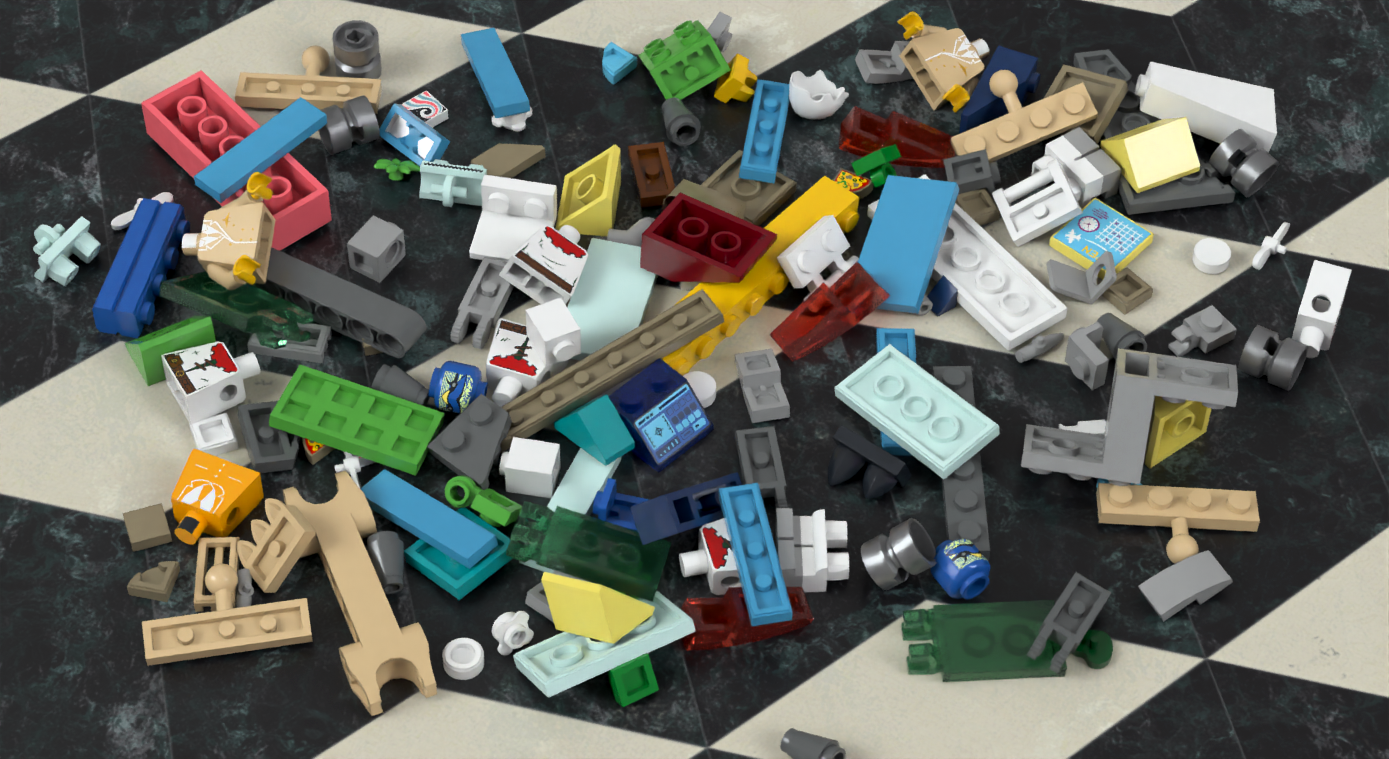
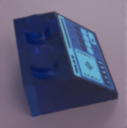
[609,358,714,473]

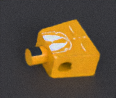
[171,449,264,545]

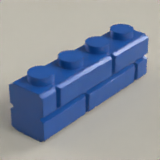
[92,198,190,338]

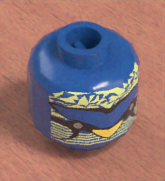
[429,361,488,414]
[930,539,991,599]

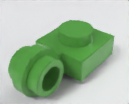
[445,475,523,527]

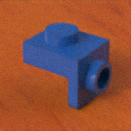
[593,478,649,540]

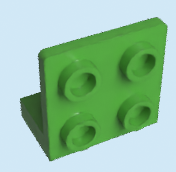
[638,20,731,100]

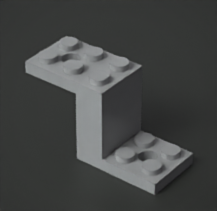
[1021,348,1238,486]

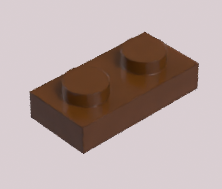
[628,142,675,208]

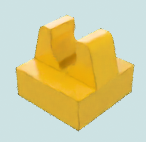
[714,53,758,104]

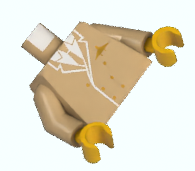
[897,11,990,113]
[182,172,276,290]

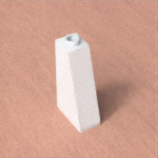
[1135,62,1277,153]

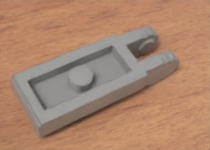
[450,257,514,349]

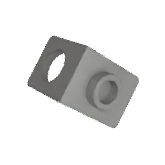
[1046,251,1117,304]

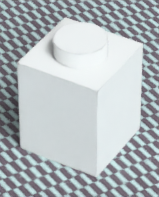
[526,297,581,367]
[499,437,561,498]

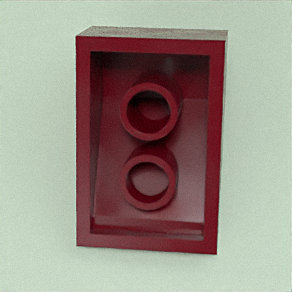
[640,193,777,283]

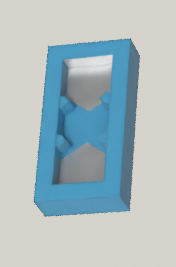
[379,103,450,166]

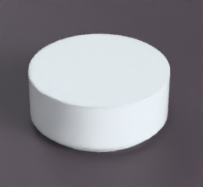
[1192,238,1231,274]
[678,371,716,408]
[442,638,484,680]

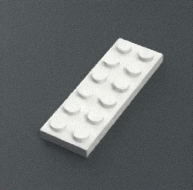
[867,175,1067,351]

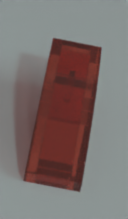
[839,106,955,168]
[769,262,891,361]
[681,587,814,651]

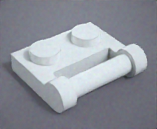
[992,158,1083,247]

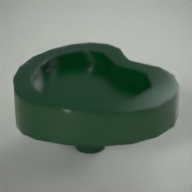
[1071,630,1113,669]

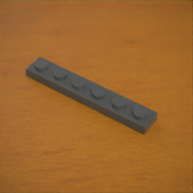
[932,366,990,560]

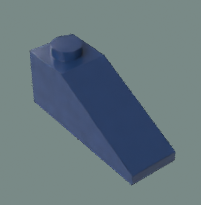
[959,46,1041,134]
[630,472,742,545]

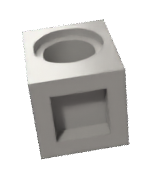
[347,215,406,283]

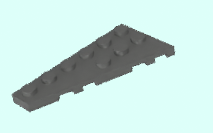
[1073,49,1235,215]

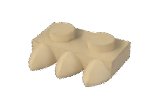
[237,498,316,593]

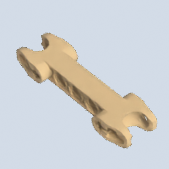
[283,471,437,716]

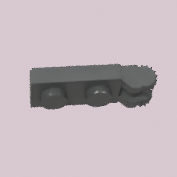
[735,426,788,513]
[1027,572,1111,674]

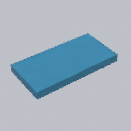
[845,175,960,314]

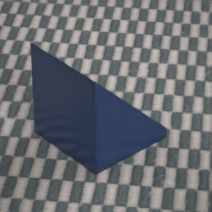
[927,275,958,317]

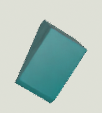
[554,394,635,466]

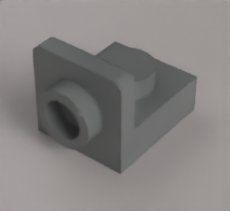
[944,149,1002,199]

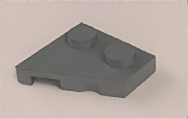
[427,393,512,490]
[238,401,302,473]

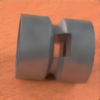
[333,20,382,79]
[318,95,380,155]
[1209,129,1279,197]
[1238,325,1308,391]
[861,518,936,590]

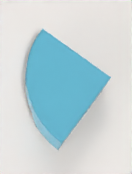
[602,42,637,85]

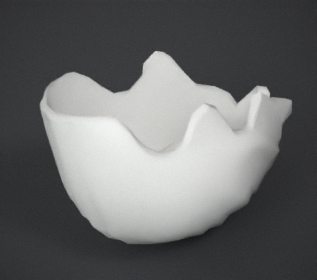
[789,70,849,120]

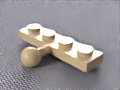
[235,45,382,114]
[951,70,1098,163]
[1096,483,1260,564]
[142,564,313,666]

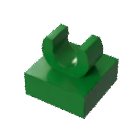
[851,144,901,187]
[607,653,659,707]

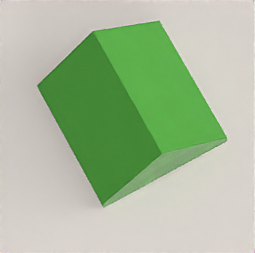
[125,316,216,386]

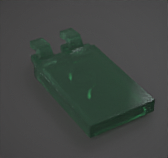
[159,271,314,349]
[506,501,671,602]
[901,600,1067,682]

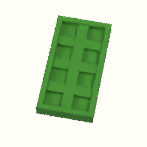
[269,365,445,476]

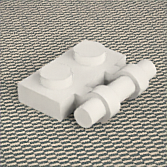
[776,215,859,310]

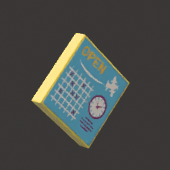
[1049,198,1154,280]

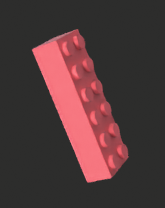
[141,70,332,251]

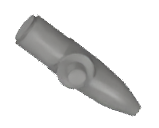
[1015,333,1064,363]
[236,568,254,608]

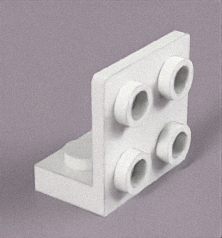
[469,175,557,262]

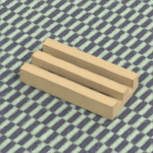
[194,537,240,612]

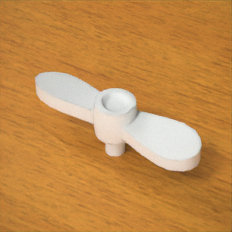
[111,192,174,230]
[1252,222,1290,270]
[334,452,362,488]

